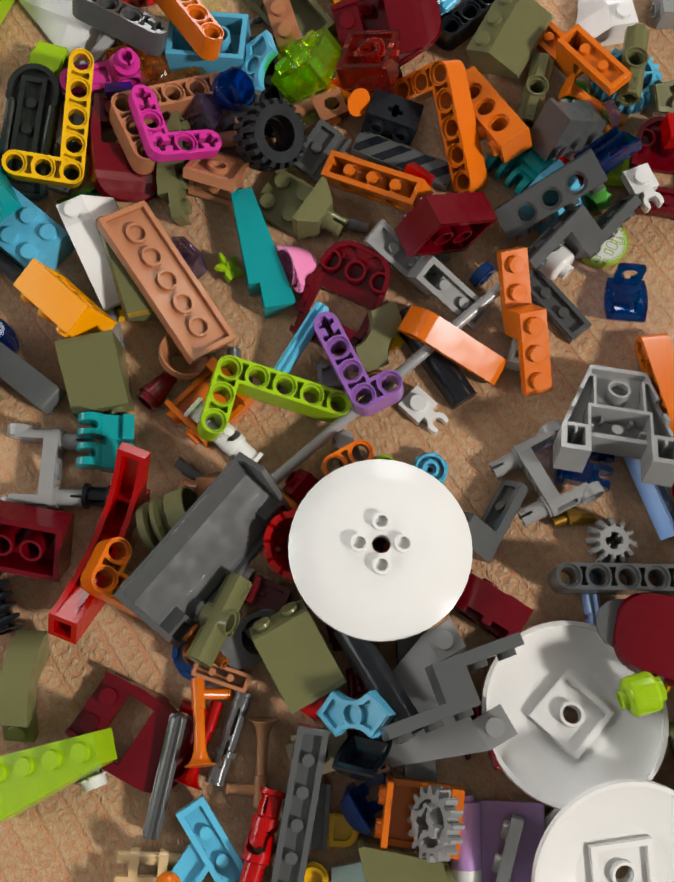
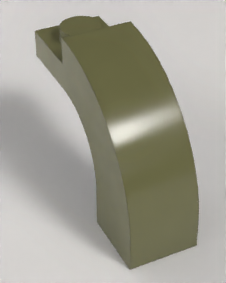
[0,629,50,743]

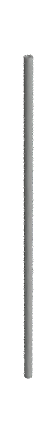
[270,282,500,485]

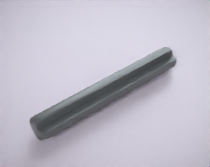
[143,713,187,840]

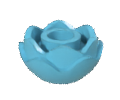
[413,452,448,483]

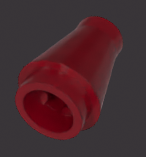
[137,370,177,411]

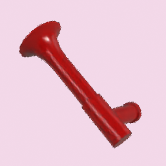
[173,699,224,790]

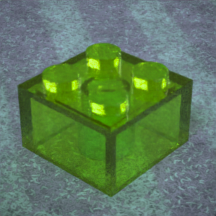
[271,27,344,103]

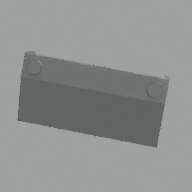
[113,452,293,649]

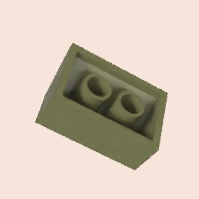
[466,0,553,79]

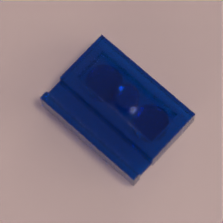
[574,126,642,174]

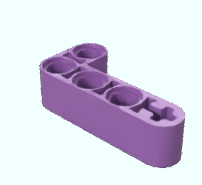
[313,312,404,416]

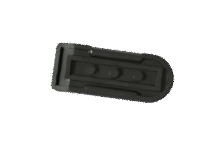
[0,63,63,199]

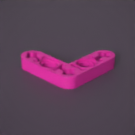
[128,84,222,162]

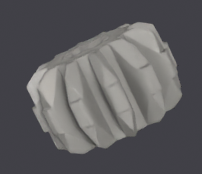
[584,517,637,563]

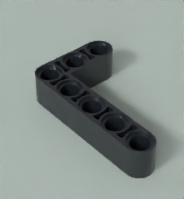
[435,0,494,51]

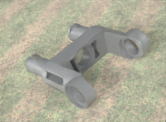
[488,419,605,528]
[0,423,92,510]

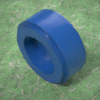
[469,261,495,288]

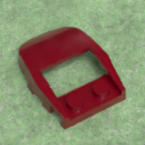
[330,0,442,71]
[86,93,158,203]
[627,116,674,219]
[289,240,391,356]
[613,592,674,686]
[65,670,194,793]

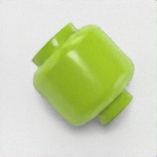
[616,671,668,718]

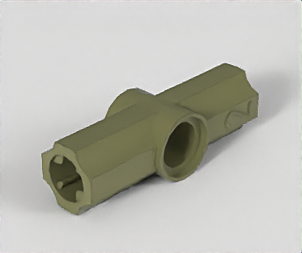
[616,23,650,107]
[517,52,555,129]
[185,572,253,668]

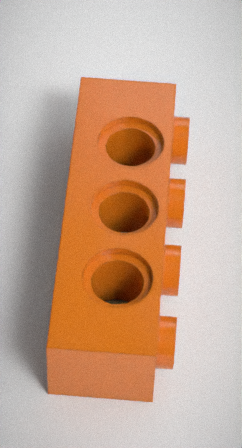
[466,66,532,164]
[321,150,434,212]

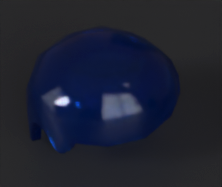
[212,66,255,112]

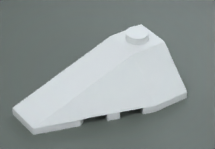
[18,0,102,54]
[575,0,639,46]
[56,194,121,311]

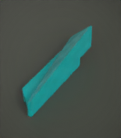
[230,188,296,318]

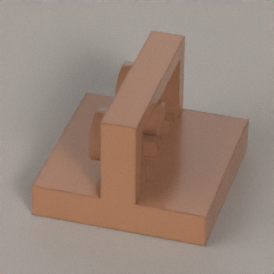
[182,152,251,207]

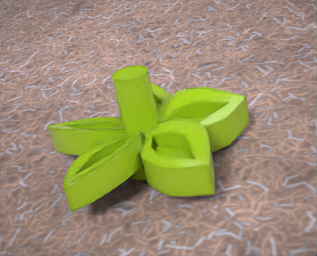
[214,252,244,282]

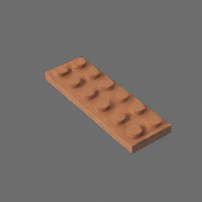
[95,200,237,365]

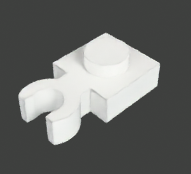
[620,163,664,213]
[398,385,448,435]

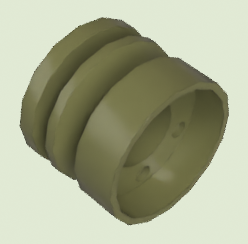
[135,485,197,553]

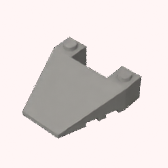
[553,364,674,487]
[387,619,518,767]

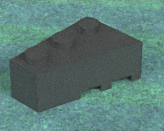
[530,98,609,161]

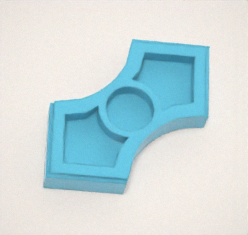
[233,29,278,104]
[316,689,396,739]

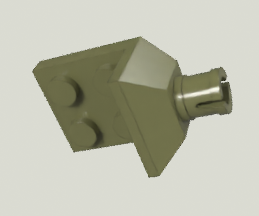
[256,169,350,241]

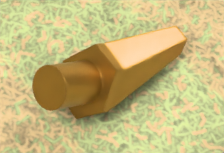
[550,508,597,527]

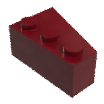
[452,569,534,639]

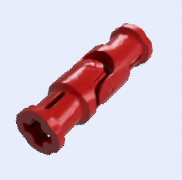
[236,786,286,882]

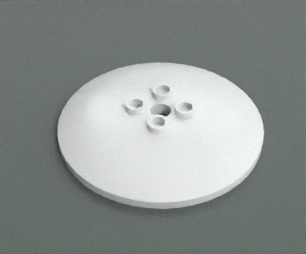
[288,459,472,642]
[481,620,669,810]
[531,778,674,882]

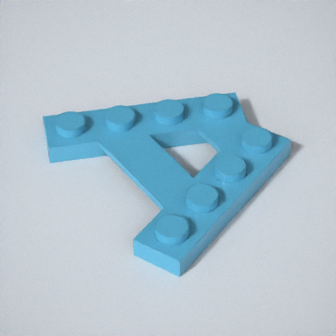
[171,794,243,882]

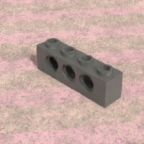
[493,149,608,240]

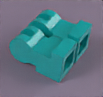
[485,147,555,195]
[76,412,135,473]

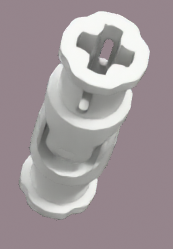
[183,397,264,462]

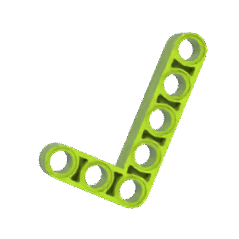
[197,355,351,442]

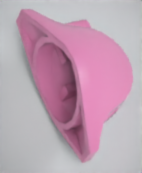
[274,244,317,293]

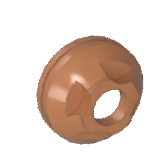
[158,334,209,379]

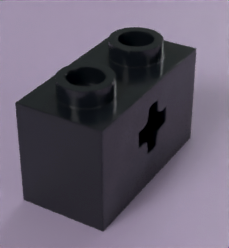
[362,88,424,146]

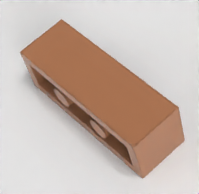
[191,662,251,693]

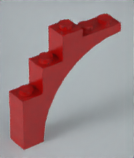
[48,442,151,644]

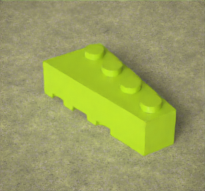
[0,727,117,823]

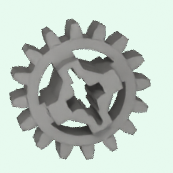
[406,785,465,863]

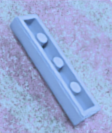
[623,457,674,541]

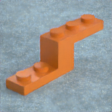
[536,22,632,96]
[496,246,553,397]

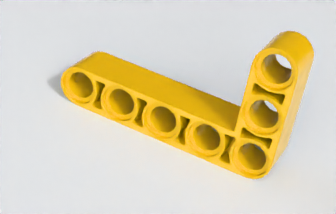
[1,48,94,188]

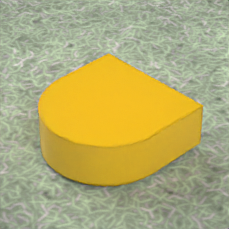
[327,811,359,848]

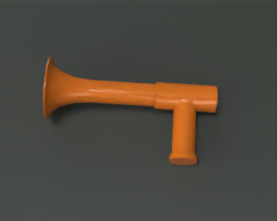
[314,71,370,117]
[558,73,628,144]
[184,677,232,768]

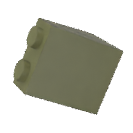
[54,330,134,419]
[248,599,347,714]
[357,835,454,882]

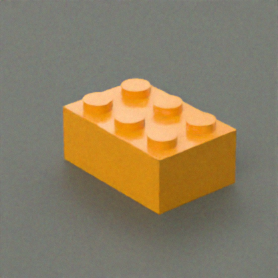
[13,258,117,338]

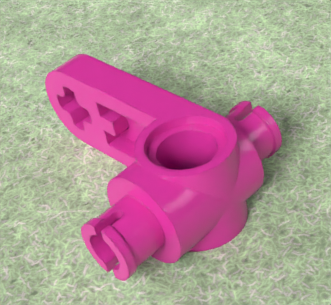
[60,47,143,97]

